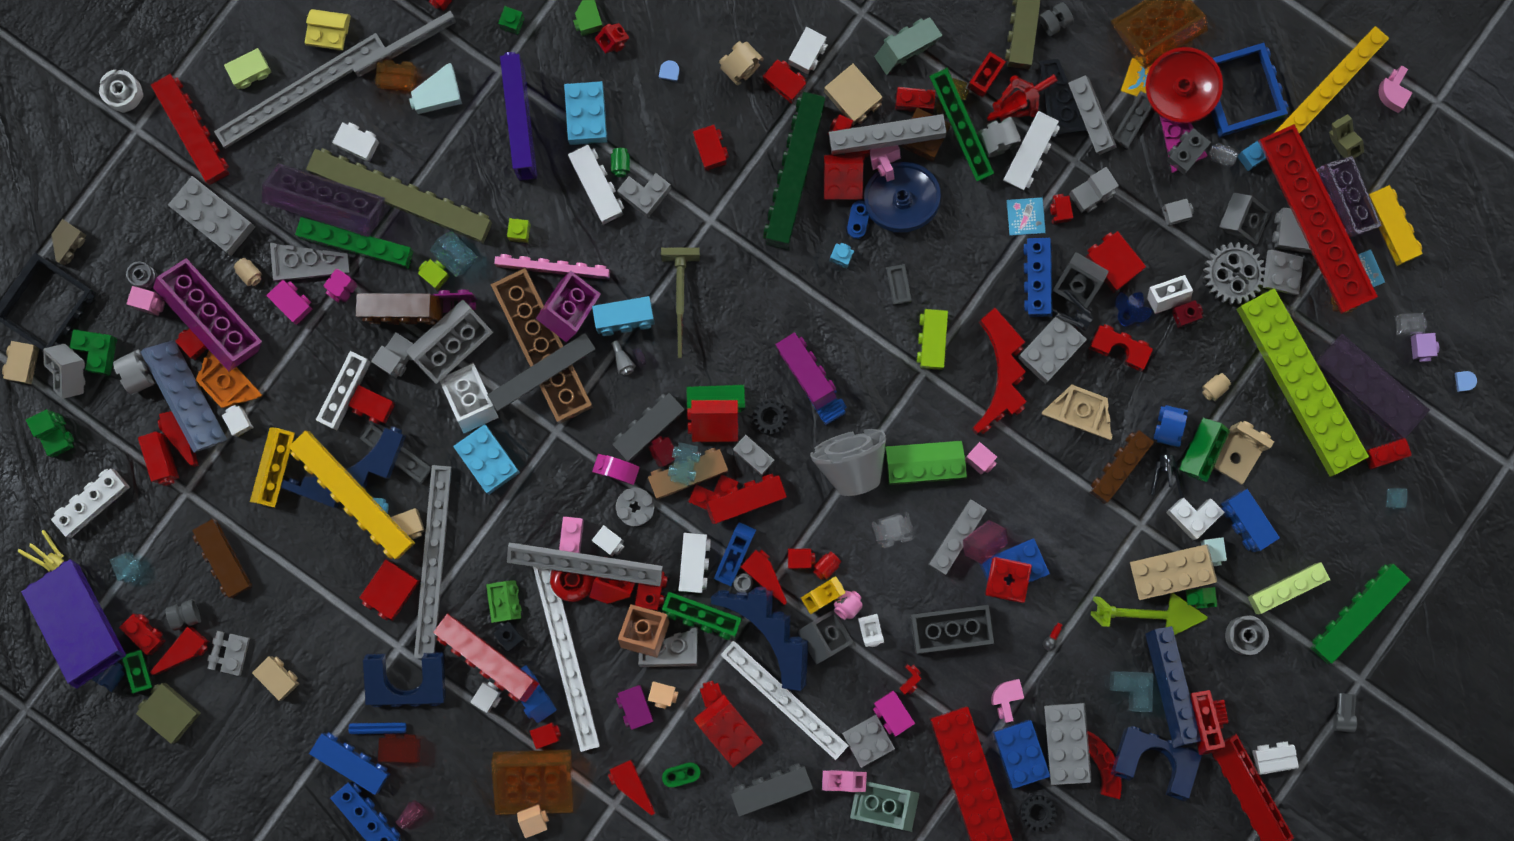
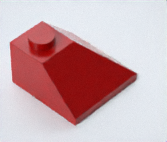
[590,557,636,604]

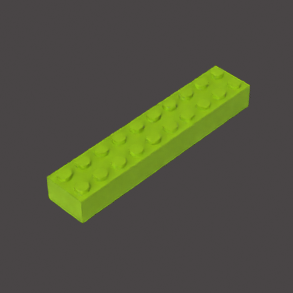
[1236,288,1369,476]

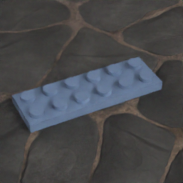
[141,340,227,453]

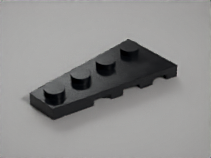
[1039,59,1087,135]

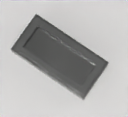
[886,264,912,305]

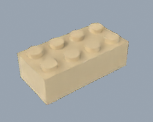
[1130,544,1217,600]

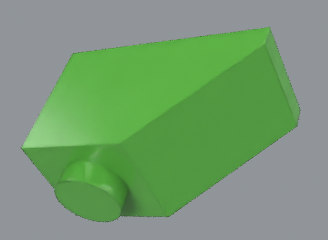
[573,0,603,36]

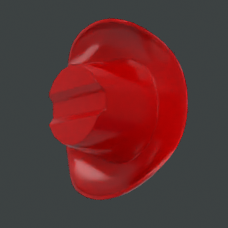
[550,570,594,602]

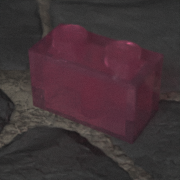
[963,520,1008,564]

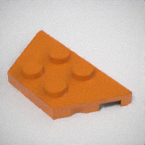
[196,350,263,408]

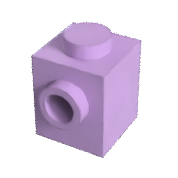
[1411,333,1439,362]

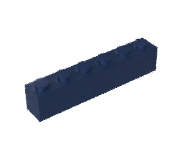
[1145,626,1201,748]

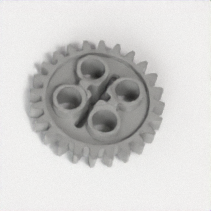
[1203,242,1265,304]

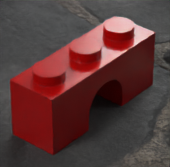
[1088,325,1153,372]

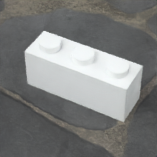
[679,533,711,593]

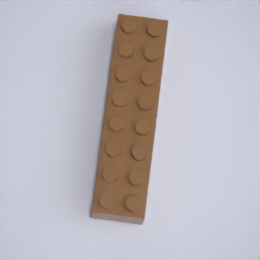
[491,268,593,424]

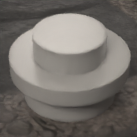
[734,573,753,593]

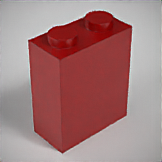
[1085,231,1146,293]
[687,400,738,442]
[138,431,179,486]
[359,559,420,621]

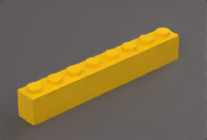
[1274,26,1389,134]
[289,431,415,559]

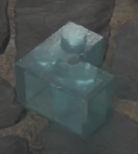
[1110,671,1153,712]

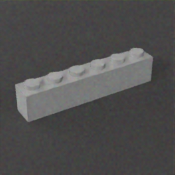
[829,114,946,155]

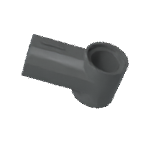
[1333,693,1357,733]

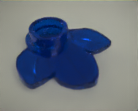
[1115,292,1153,326]

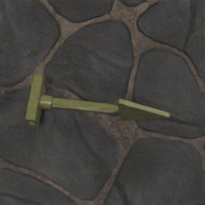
[661,248,700,358]

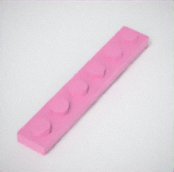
[494,254,610,280]

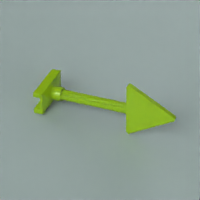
[1091,593,1207,635]

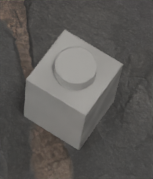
[1162,199,1194,226]

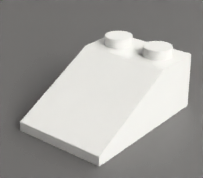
[440,363,499,433]

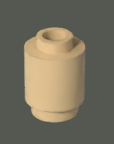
[234,258,262,286]
[1202,373,1231,401]

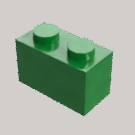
[122,650,153,693]

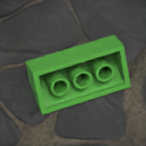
[885,441,967,485]

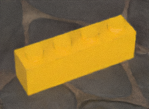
[1364,185,1423,266]
[250,428,295,508]

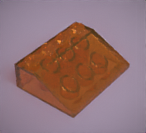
[1111,0,1208,69]
[491,750,573,815]

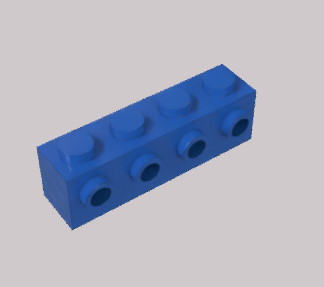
[1024,238,1052,317]
[330,782,401,841]

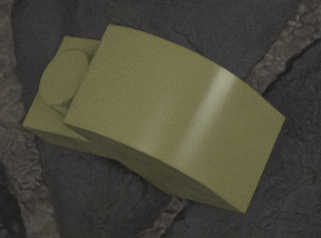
[1329,114,1364,162]

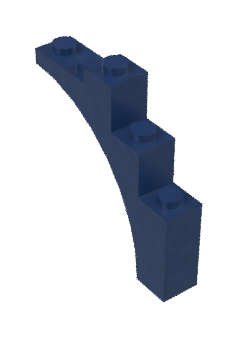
[711,587,808,691]

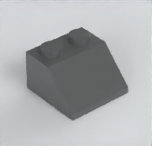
[1219,193,1271,246]
[797,609,854,665]

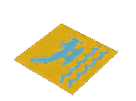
[1121,58,1152,96]

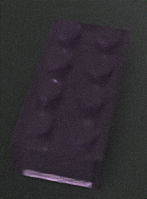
[1316,156,1382,239]

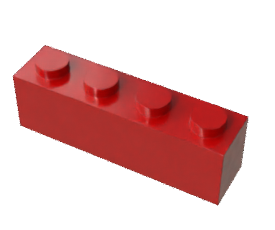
[704,473,787,524]

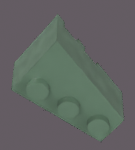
[874,17,942,75]

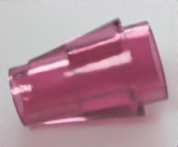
[396,800,425,829]

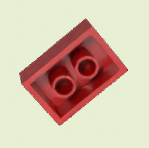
[694,694,763,768]

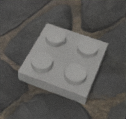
[1263,250,1304,295]
[842,715,895,767]

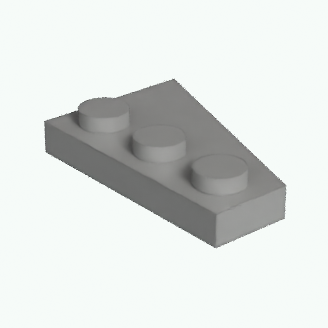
[638,627,698,667]

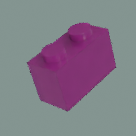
[616,685,654,730]

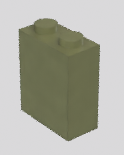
[136,683,201,744]

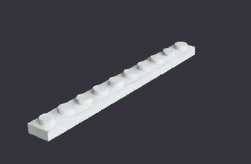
[533,567,600,752]

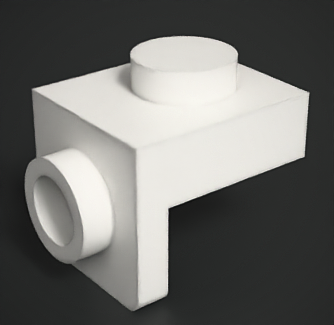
[858,614,884,647]

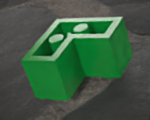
[70,330,117,376]
[25,409,74,458]

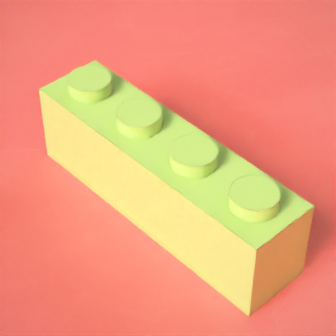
[1248,562,1330,614]

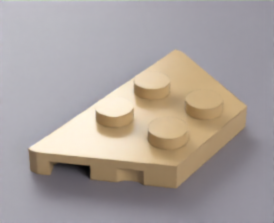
[1041,385,1112,441]

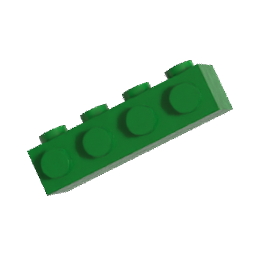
[662,592,742,640]

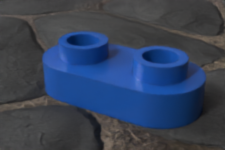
[847,200,869,239]

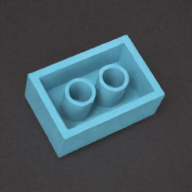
[564,81,607,145]
[592,296,655,336]
[453,424,520,495]

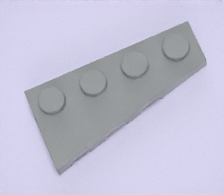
[270,243,351,281]

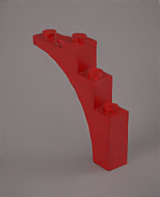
[972,308,1027,435]

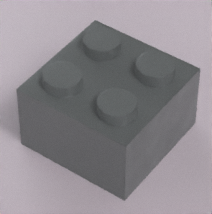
[1053,252,1109,309]

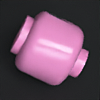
[834,591,863,620]

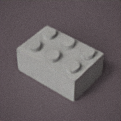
[1018,313,1087,384]

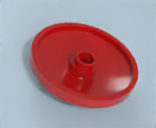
[1146,47,1223,124]

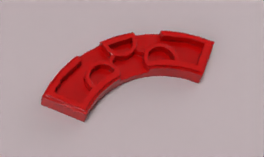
[1087,731,1122,800]

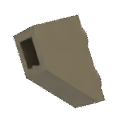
[51,219,86,266]

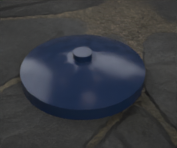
[864,162,941,232]

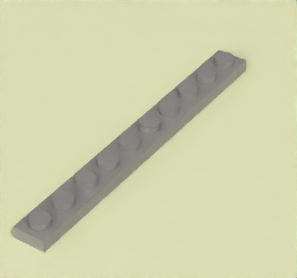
[214,33,385,149]
[414,465,452,658]

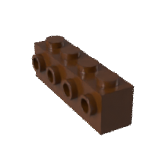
[1089,430,1154,504]

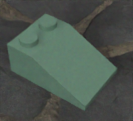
[850,781,920,832]

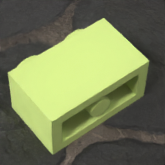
[224,48,272,89]

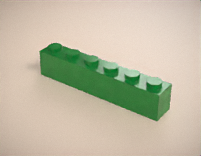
[929,67,994,181]
[295,217,414,269]
[1310,564,1410,664]

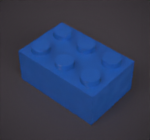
[1221,489,1280,552]
[979,538,1050,585]
[992,720,1050,789]

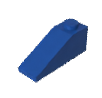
[714,522,756,586]

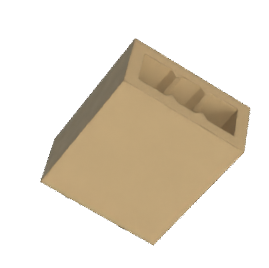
[824,64,883,125]

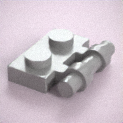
[207,631,250,676]

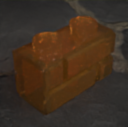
[375,60,418,91]

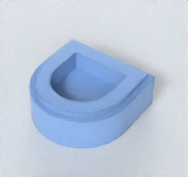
[659,60,679,82]
[1455,371,1477,392]

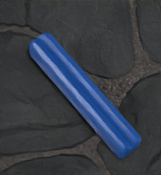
[348,723,407,734]

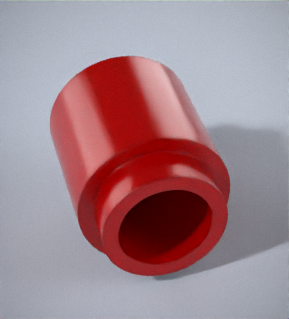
[813,551,841,580]

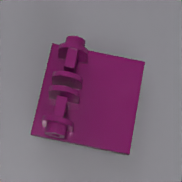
[434,289,477,313]

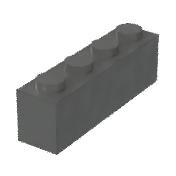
[612,393,685,463]

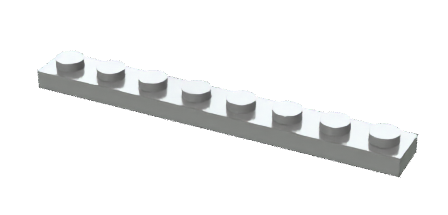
[507,542,663,586]

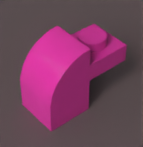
[592,454,640,485]

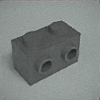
[1167,128,1211,175]

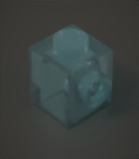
[110,552,141,583]

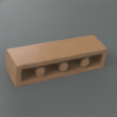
[648,448,728,500]

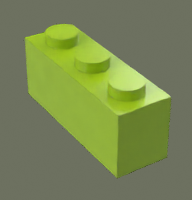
[917,309,948,370]

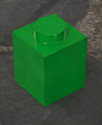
[498,6,525,35]

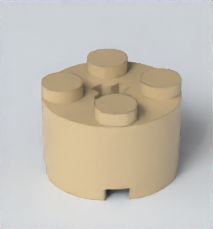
[719,41,764,85]

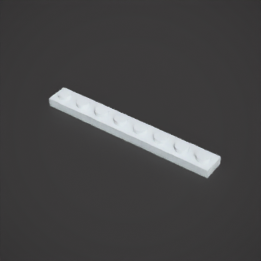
[721,641,849,760]

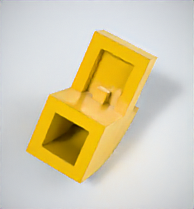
[801,576,846,614]

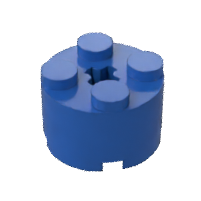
[1153,405,1188,448]

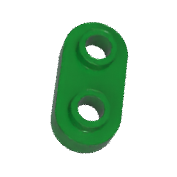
[662,762,701,787]

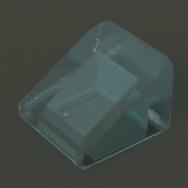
[1386,488,1408,509]

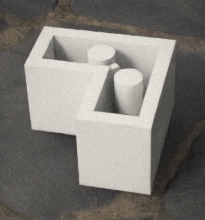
[1166,498,1225,540]

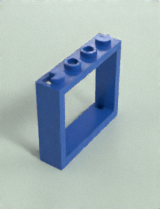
[1211,43,1289,137]

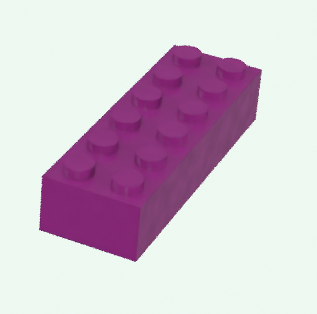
[153,258,262,372]

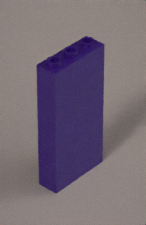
[500,52,537,181]
[21,559,126,689]

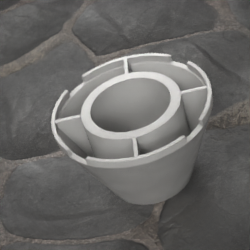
[810,429,886,496]

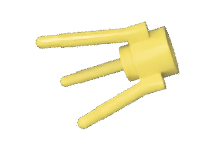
[18,530,65,572]

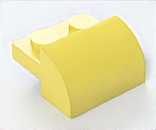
[305,9,351,50]

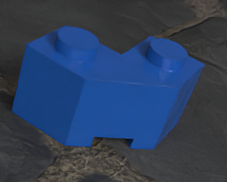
[520,665,557,723]

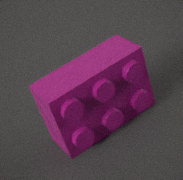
[536,271,601,342]

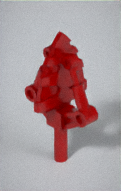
[986,75,1058,121]

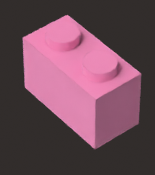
[127,286,165,316]
[965,442,997,474]
[559,517,584,553]

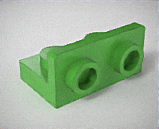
[486,580,521,623]

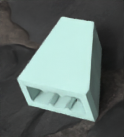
[409,63,462,114]

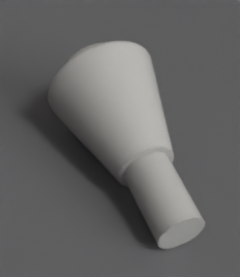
[611,341,636,376]

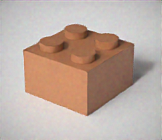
[618,604,670,658]

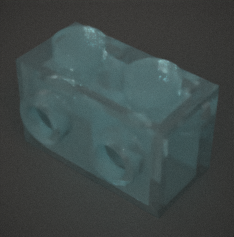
[430,231,477,277]
[668,442,701,486]

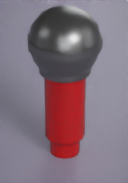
[1043,623,1063,651]

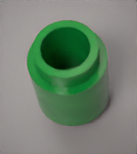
[611,148,630,177]

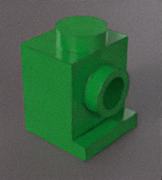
[1186,587,1217,609]

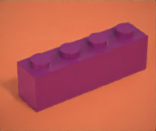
[775,332,836,410]

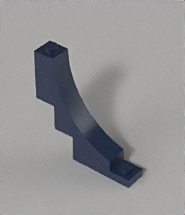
[281,426,406,508]

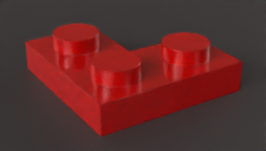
[688,474,739,510]

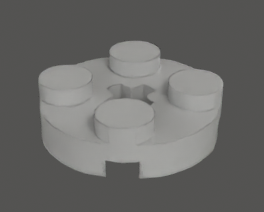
[616,488,655,527]

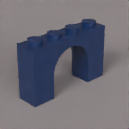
[363,652,446,707]
[1111,726,1202,802]

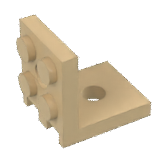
[1214,421,1274,485]

